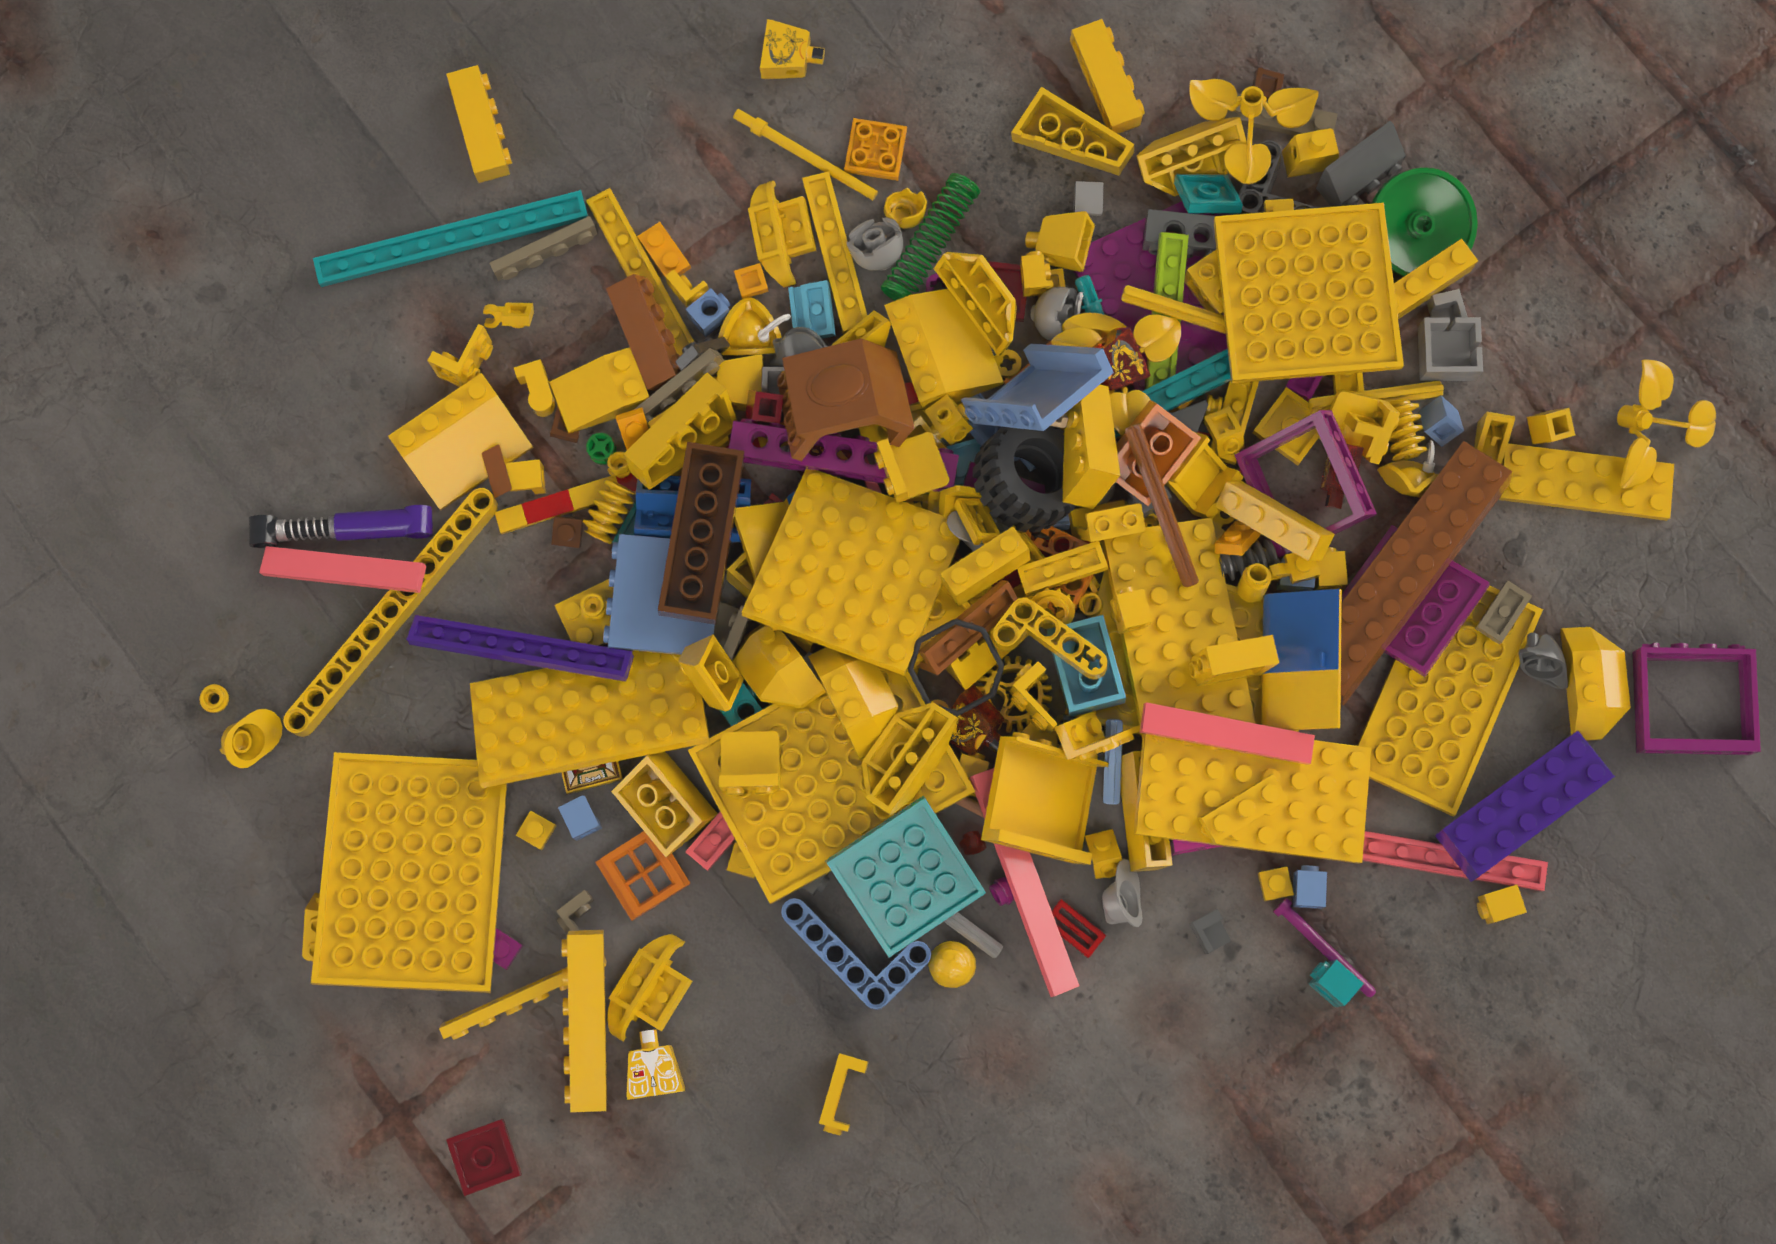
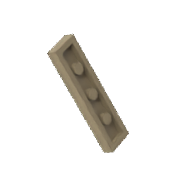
[1224,93,1338,136]
[489,216,598,281]
[634,348,725,423]

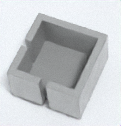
[1417,317,1483,381]

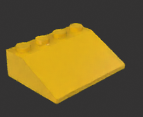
[884,289,1004,414]
[388,373,533,511]

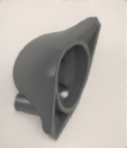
[768,327,828,367]
[1519,633,1568,690]

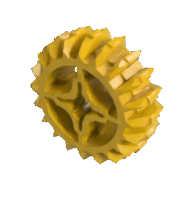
[975,656,1052,733]

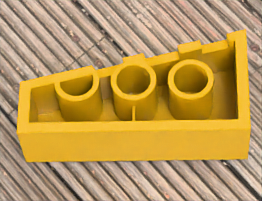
[1011,87,1134,176]
[624,373,737,490]
[1063,385,1120,509]
[945,583,1035,691]

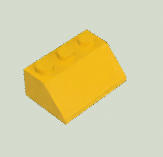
[611,751,718,857]

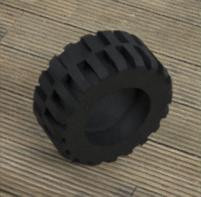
[973,426,1076,533]

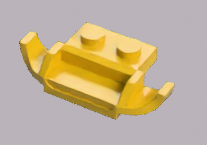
[748,180,817,288]
[607,934,693,1042]

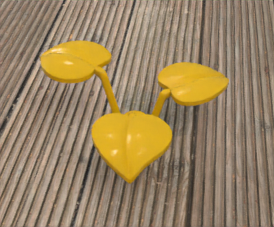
[1189,79,1319,185]
[1051,314,1181,436]
[1617,359,1716,488]

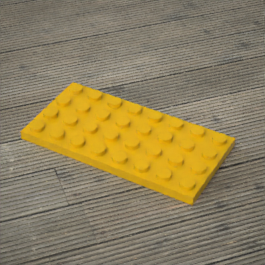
[1101,518,1256,740]
[1357,586,1543,817]
[470,650,710,788]
[1134,733,1371,864]

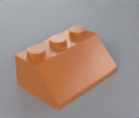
[1116,400,1201,506]

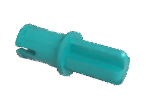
[1075,275,1104,314]

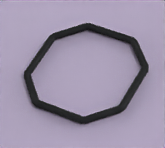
[908,619,1004,716]

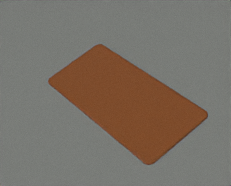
[482,444,512,498]

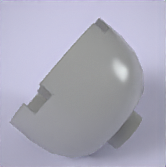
[847,217,903,271]
[1031,287,1078,341]

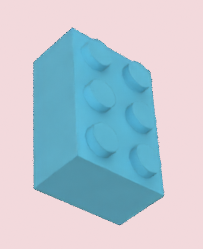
[1047,615,1126,717]

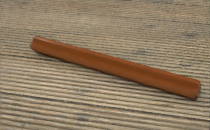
[1125,424,1199,587]

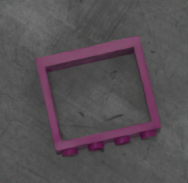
[1235,410,1377,558]
[1633,643,1761,755]

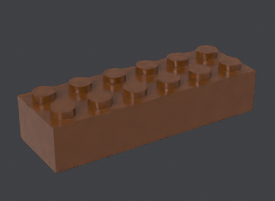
[658,442,745,625]

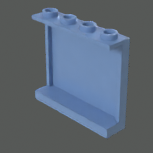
[961,344,1114,431]
[603,534,715,655]

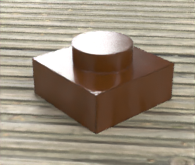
[1252,67,1285,99]
[550,407,581,443]
[551,516,584,548]

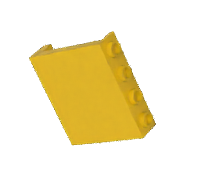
[981,732,1109,865]

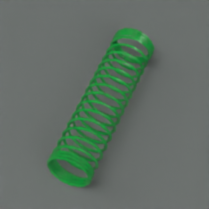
[881,173,980,301]

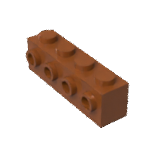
[606,274,681,391]

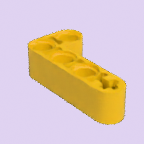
[993,598,1107,680]

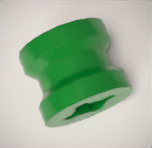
[586,433,617,465]

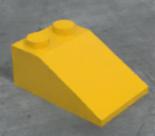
[549,347,649,433]

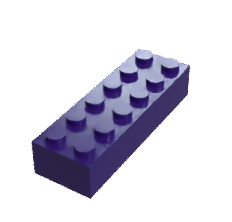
[1435,731,1615,882]

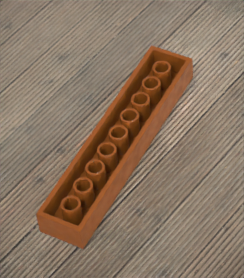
[1340,441,1512,706]

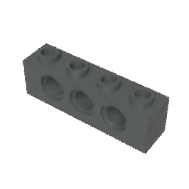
[1142,209,1217,258]

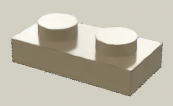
[1475,581,1532,644]

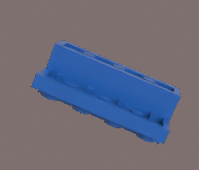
[634,476,751,542]

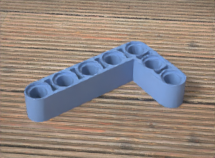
[781,898,931,1010]

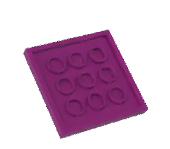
[1342,525,1490,677]

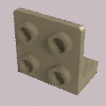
[714,602,752,661]

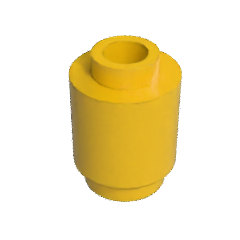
[1237,563,1271,602]

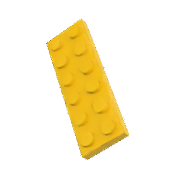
[1499,444,1674,521]

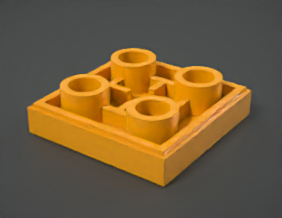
[844,118,907,181]

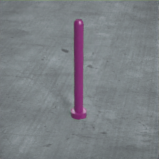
[1273,897,1376,998]

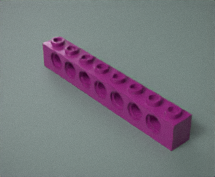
[729,419,959,492]

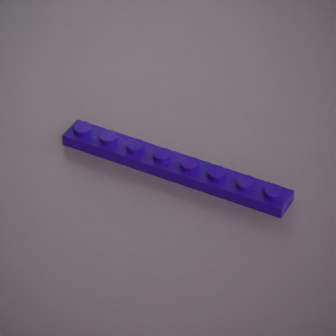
[407,615,634,682]

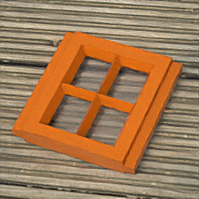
[595,831,691,921]

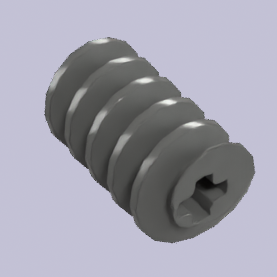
[1219,538,1278,581]

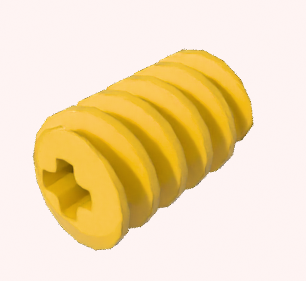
[1389,399,1427,461]
[582,479,636,544]

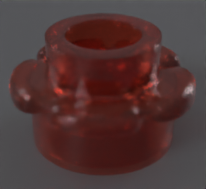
[959,831,987,855]

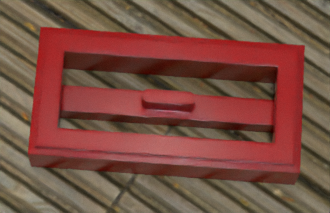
[1052,899,1107,958]

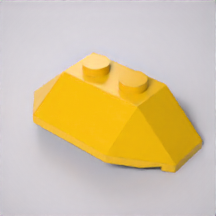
[1136,117,1247,196]
[934,252,1017,356]
[732,624,826,709]
[1560,627,1631,741]
[808,647,898,759]
[862,702,958,815]

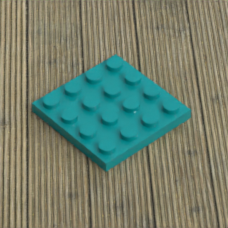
[825,796,986,957]

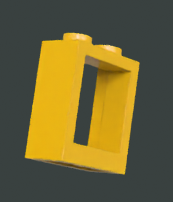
[1189,635,1279,686]

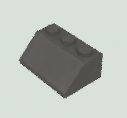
[1316,121,1406,207]

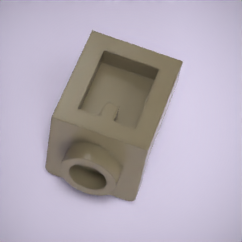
[557,890,595,933]

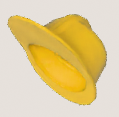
[219,709,282,768]

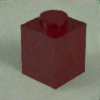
[745,390,784,423]

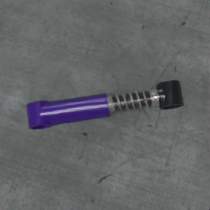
[249,505,433,548]

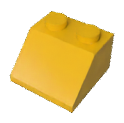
[678,634,744,712]

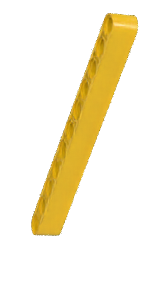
[283,488,498,737]

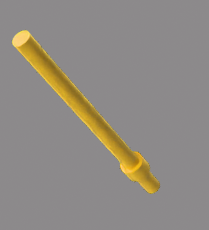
[733,109,878,201]

